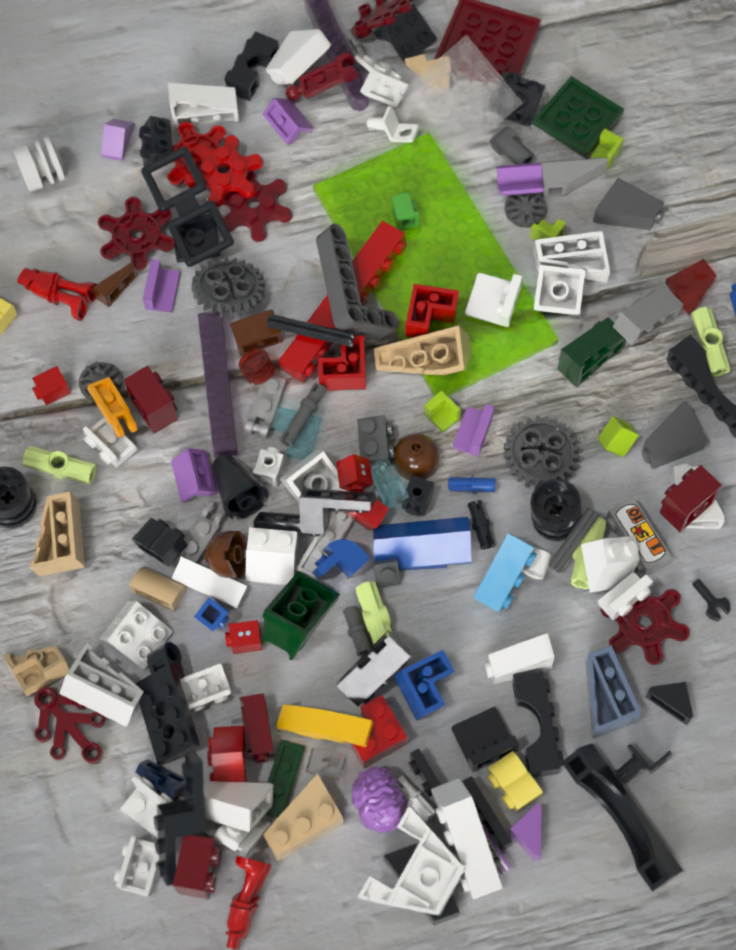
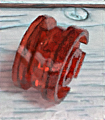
[238,349,275,385]

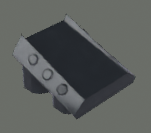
[487,70,545,127]

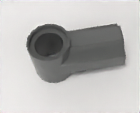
[490,126,534,164]

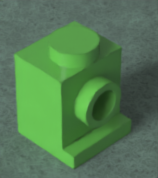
[391,192,419,230]

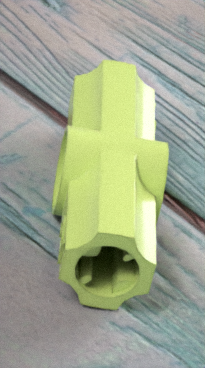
[691,307,730,377]
[22,446,97,485]
[571,518,606,589]
[355,581,392,644]

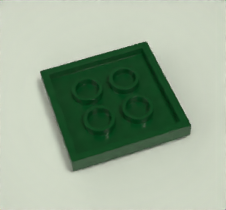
[533,76,624,158]

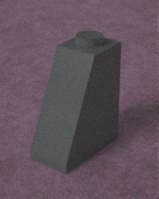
[593,178,665,230]
[642,401,707,469]

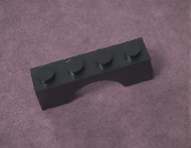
[512,671,564,778]

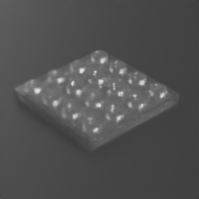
[399,35,523,161]

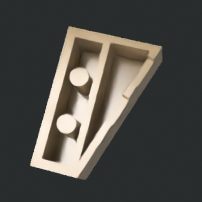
[30,491,85,577]
[263,773,344,862]

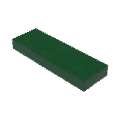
[265,739,305,818]

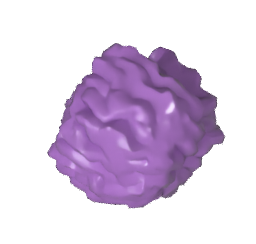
[352,766,406,833]

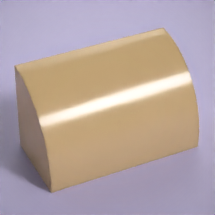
[129,566,188,612]

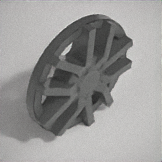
[505,192,547,228]
[79,361,122,402]

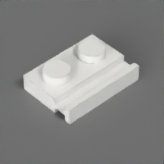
[214,819,271,857]

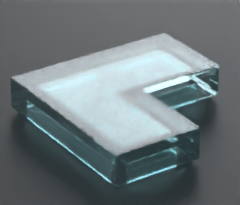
[270,406,322,460]
[370,460,409,511]

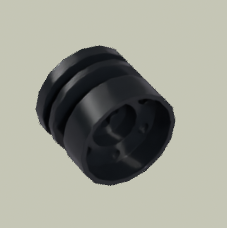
[0,466,37,528]
[530,479,582,541]

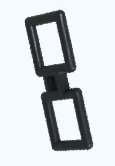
[141,146,234,267]

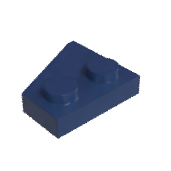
[135,759,186,799]

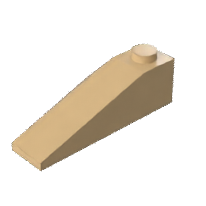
[374,326,471,375]

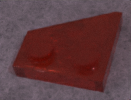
[665,259,717,316]

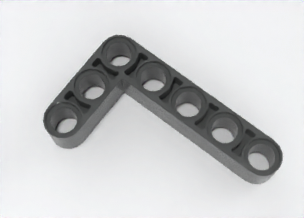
[316,223,399,339]

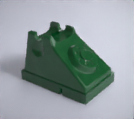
[261,571,340,660]

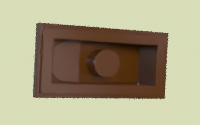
[93,262,137,307]

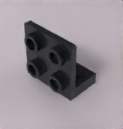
[373,4,437,63]
[451,707,519,772]

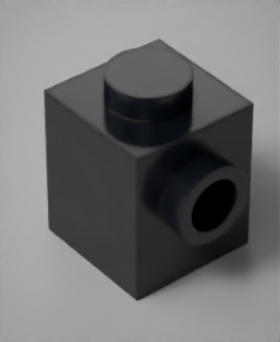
[402,475,434,516]

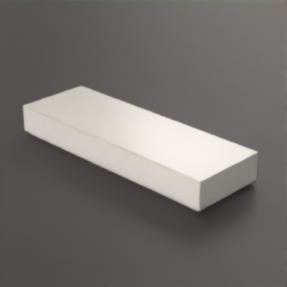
[172,557,248,608]

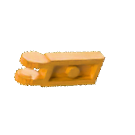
[88,377,137,438]

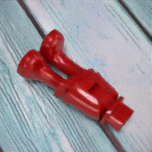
[17,268,97,321]
[225,856,271,950]

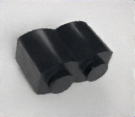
[132,518,188,567]

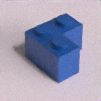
[393,650,455,721]

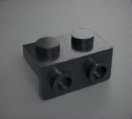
[139,116,173,167]

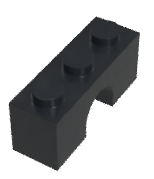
[224,31,279,102]

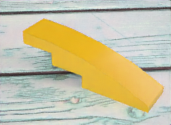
[275,704,374,747]

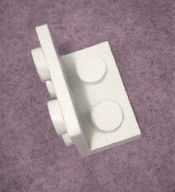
[355,55,408,107]
[465,273,522,327]
[99,601,172,669]
[120,776,174,839]

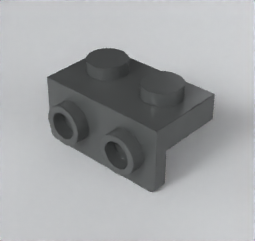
[357,415,395,466]

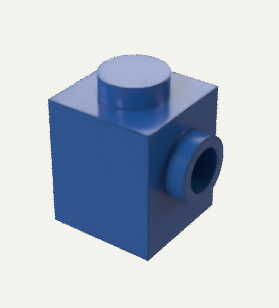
[194,595,230,631]

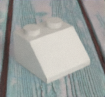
[534,265,586,316]
[279,450,346,503]
[245,527,299,586]
[581,536,640,592]

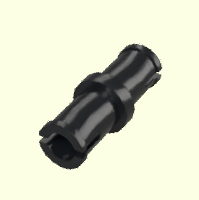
[467,500,495,550]

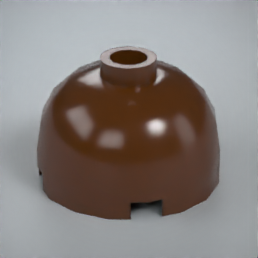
[393,433,440,481]
[204,530,247,579]

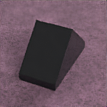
[645,682,693,726]

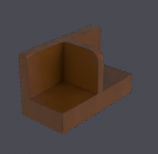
[230,309,283,356]

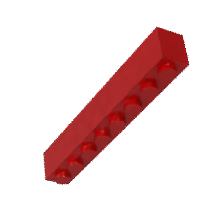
[278,221,407,383]

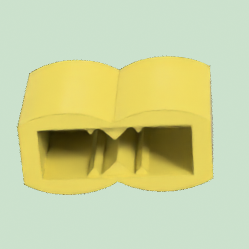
[487,751,543,813]

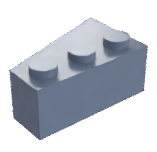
[585,645,642,738]

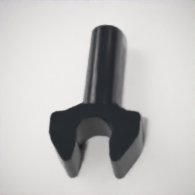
[692,579,731,622]

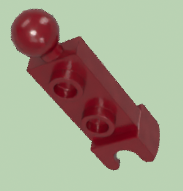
[285,52,360,102]

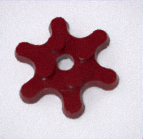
[223,171,293,242]
[98,197,175,271]
[600,589,690,665]

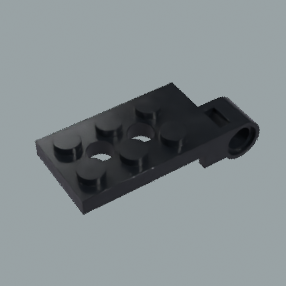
[135,642,200,765]

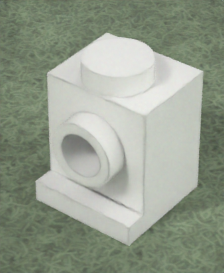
[253,447,285,487]

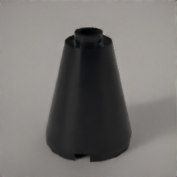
[212,455,269,519]

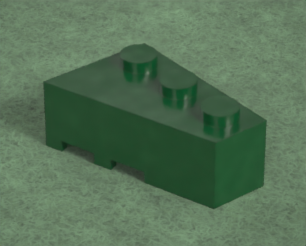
[557,317,627,387]

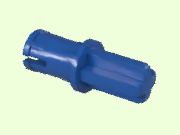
[448,475,495,494]

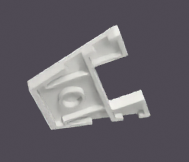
[358,807,465,916]

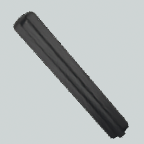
[267,314,355,347]

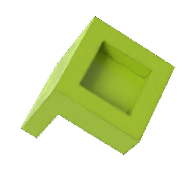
[590,129,624,169]
[530,219,566,240]
[424,390,461,432]
[598,416,639,457]

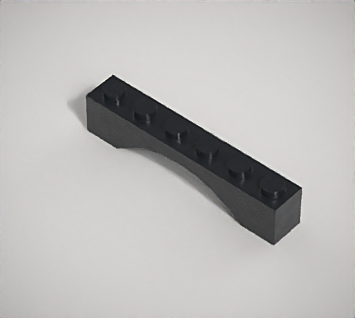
[666,334,736,438]
[561,743,683,892]

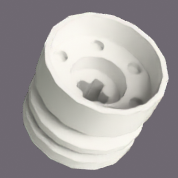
[12,136,65,193]

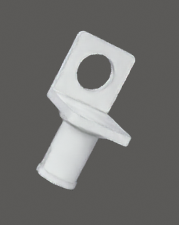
[367,106,419,143]

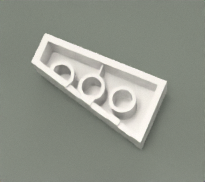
[431,778,502,900]

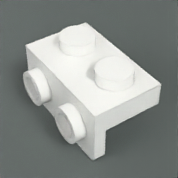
[82,417,137,468]
[598,572,653,621]
[180,662,232,712]
[114,835,159,897]

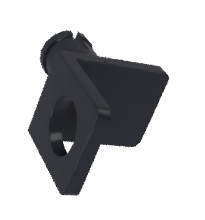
[615,744,673,783]

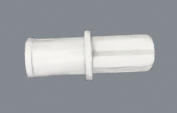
[397,776,436,822]

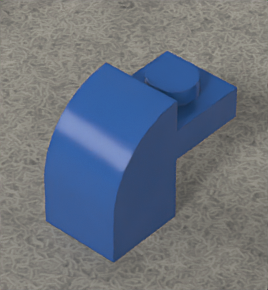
[312,539,370,579]

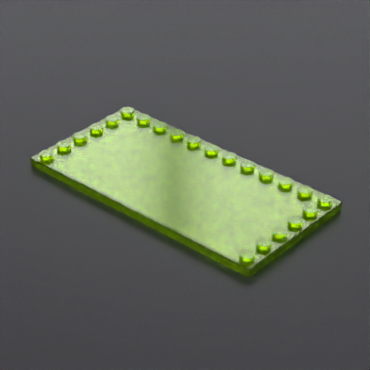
[313,133,558,396]

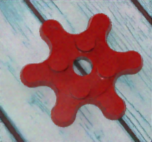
[160,122,226,190]
[184,135,264,207]

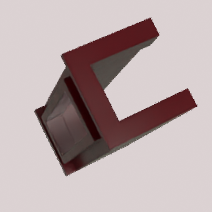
[239,693,275,763]

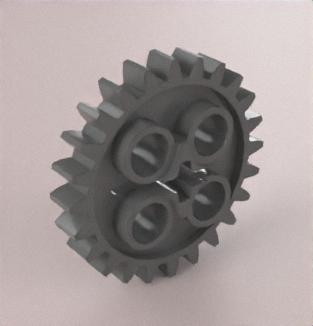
[191,257,265,317]
[503,416,580,489]

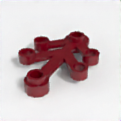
[351,0,415,39]
[34,687,105,764]

